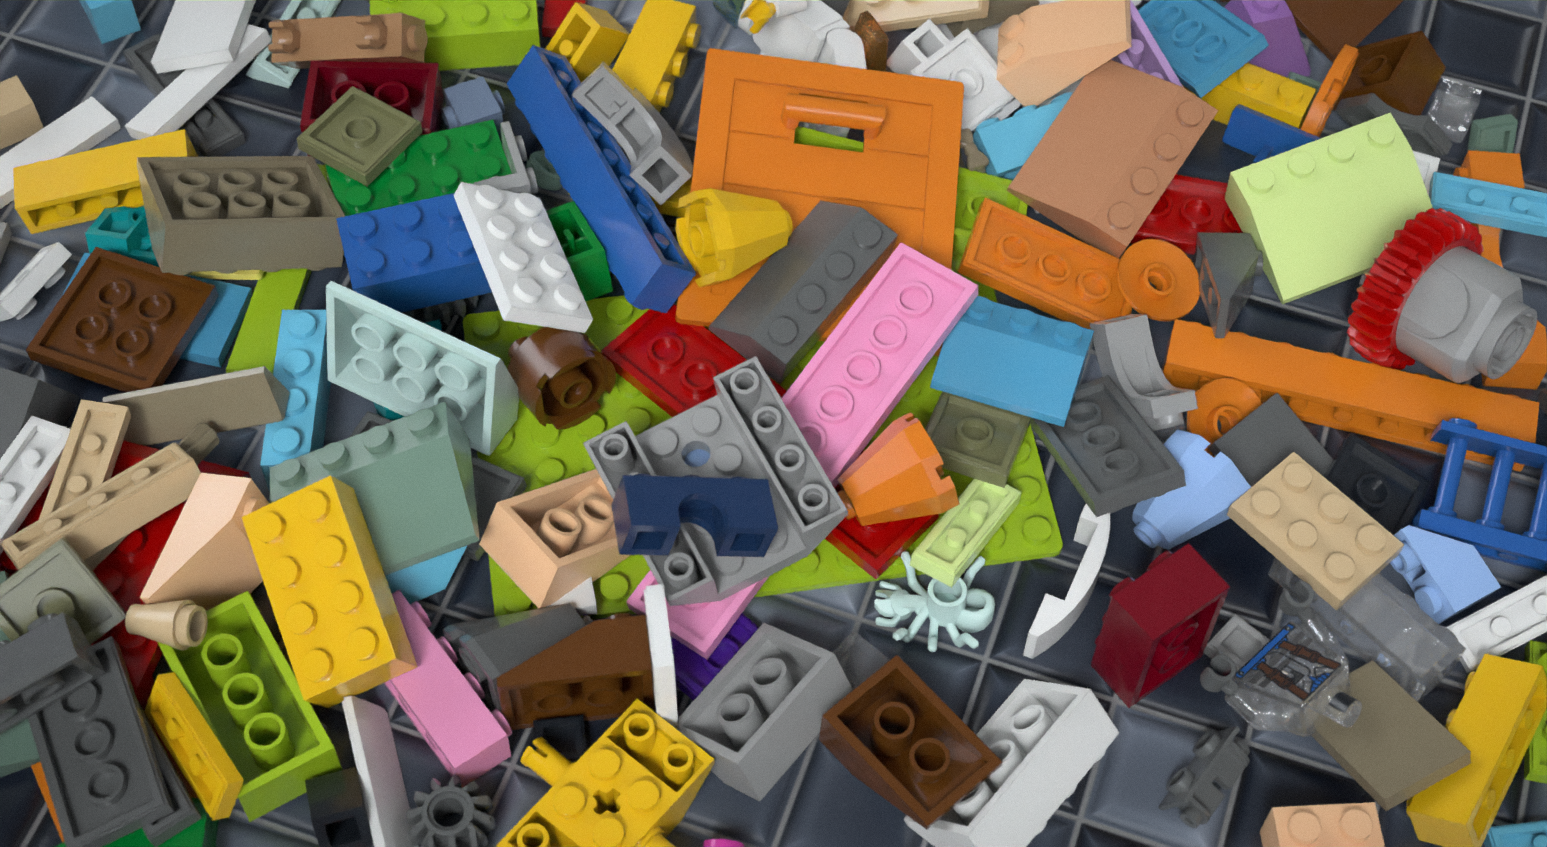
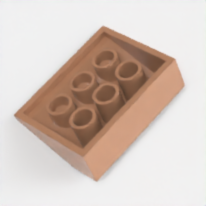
[1006,60,1218,258]

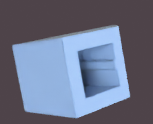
[1390,525,1501,626]

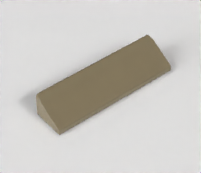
[102,366,290,446]

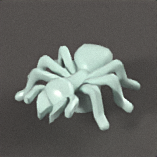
[874,551,995,652]

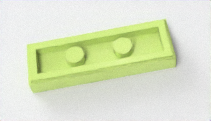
[909,478,1022,587]

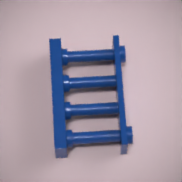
[1411,418,1547,573]

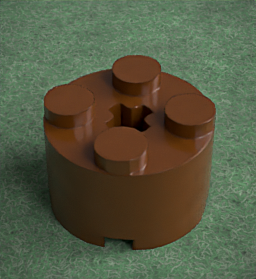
[507,327,616,429]

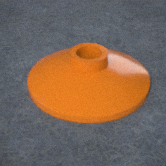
[1117,239,1200,322]
[1187,378,1262,458]

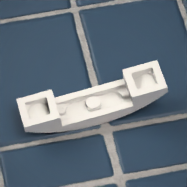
[1023,504,1110,659]

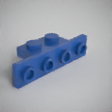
[1222,104,1321,164]

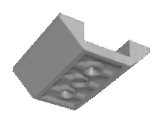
[583,356,848,606]

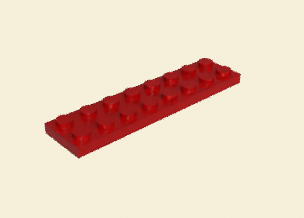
[601,304,939,579]

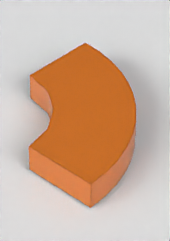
[1301,44,1359,137]

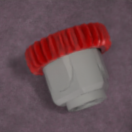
[1347,208,1537,383]

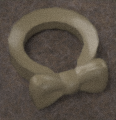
[959,128,989,174]

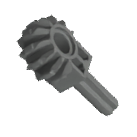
[406,774,495,847]

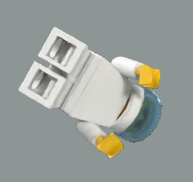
[713,0,866,138]

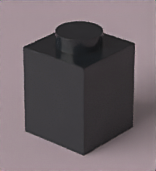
[305,767,374,847]

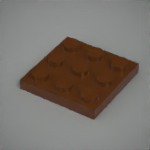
[26,247,219,392]

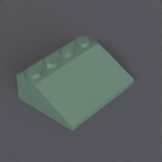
[270,401,480,575]

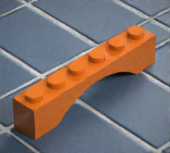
[1453,150,1547,390]

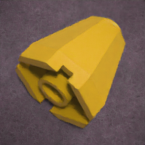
[675,188,793,288]

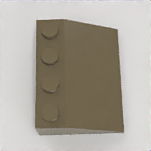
[137,156,345,275]

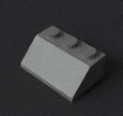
[674,623,853,802]

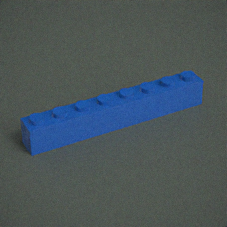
[507,45,696,313]

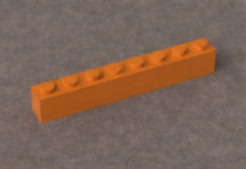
[1162,319,1539,472]

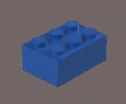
[336,193,492,313]

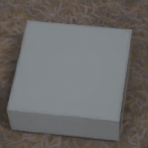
[1204,614,1271,683]

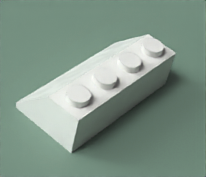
[903,679,1119,847]

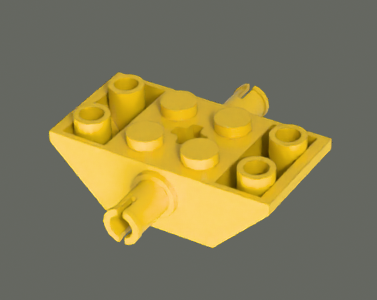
[496,699,715,847]

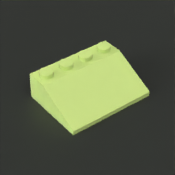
[1225,112,1433,305]

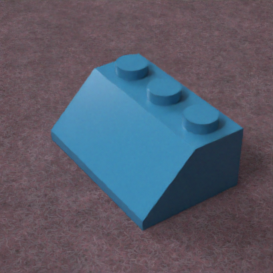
[930,296,1094,427]

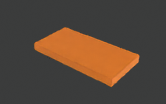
[957,197,1132,330]

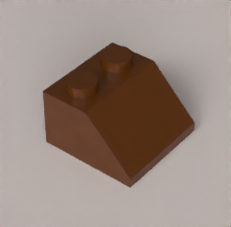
[1333,30,1446,116]

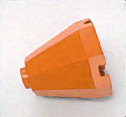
[837,412,960,526]

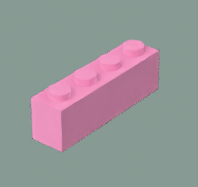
[384,590,512,788]

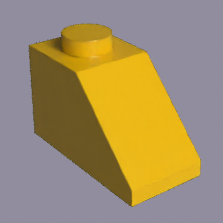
[546,2,630,83]

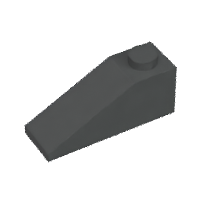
[1193,233,1263,338]

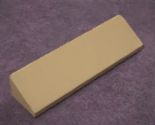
[0,442,200,570]

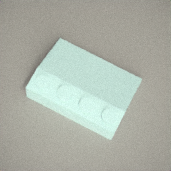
[326,281,519,456]

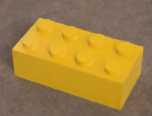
[241,475,418,708]

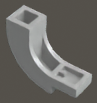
[572,61,693,205]
[1090,314,1198,431]

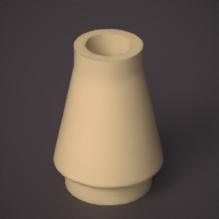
[125,600,208,650]

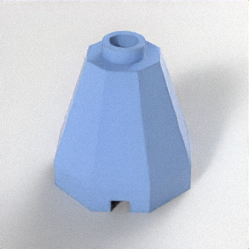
[1132,429,1251,550]

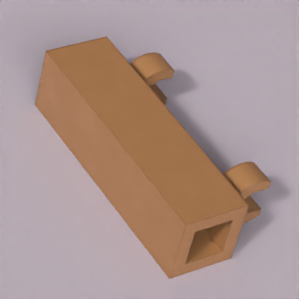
[268,13,428,69]

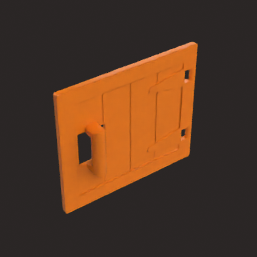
[675,48,964,356]

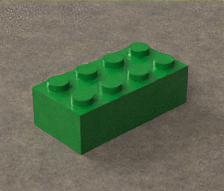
[324,120,512,216]

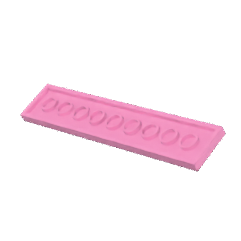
[626,243,978,659]

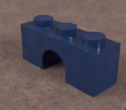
[611,473,778,557]

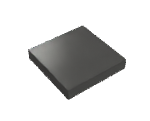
[1208,393,1333,487]

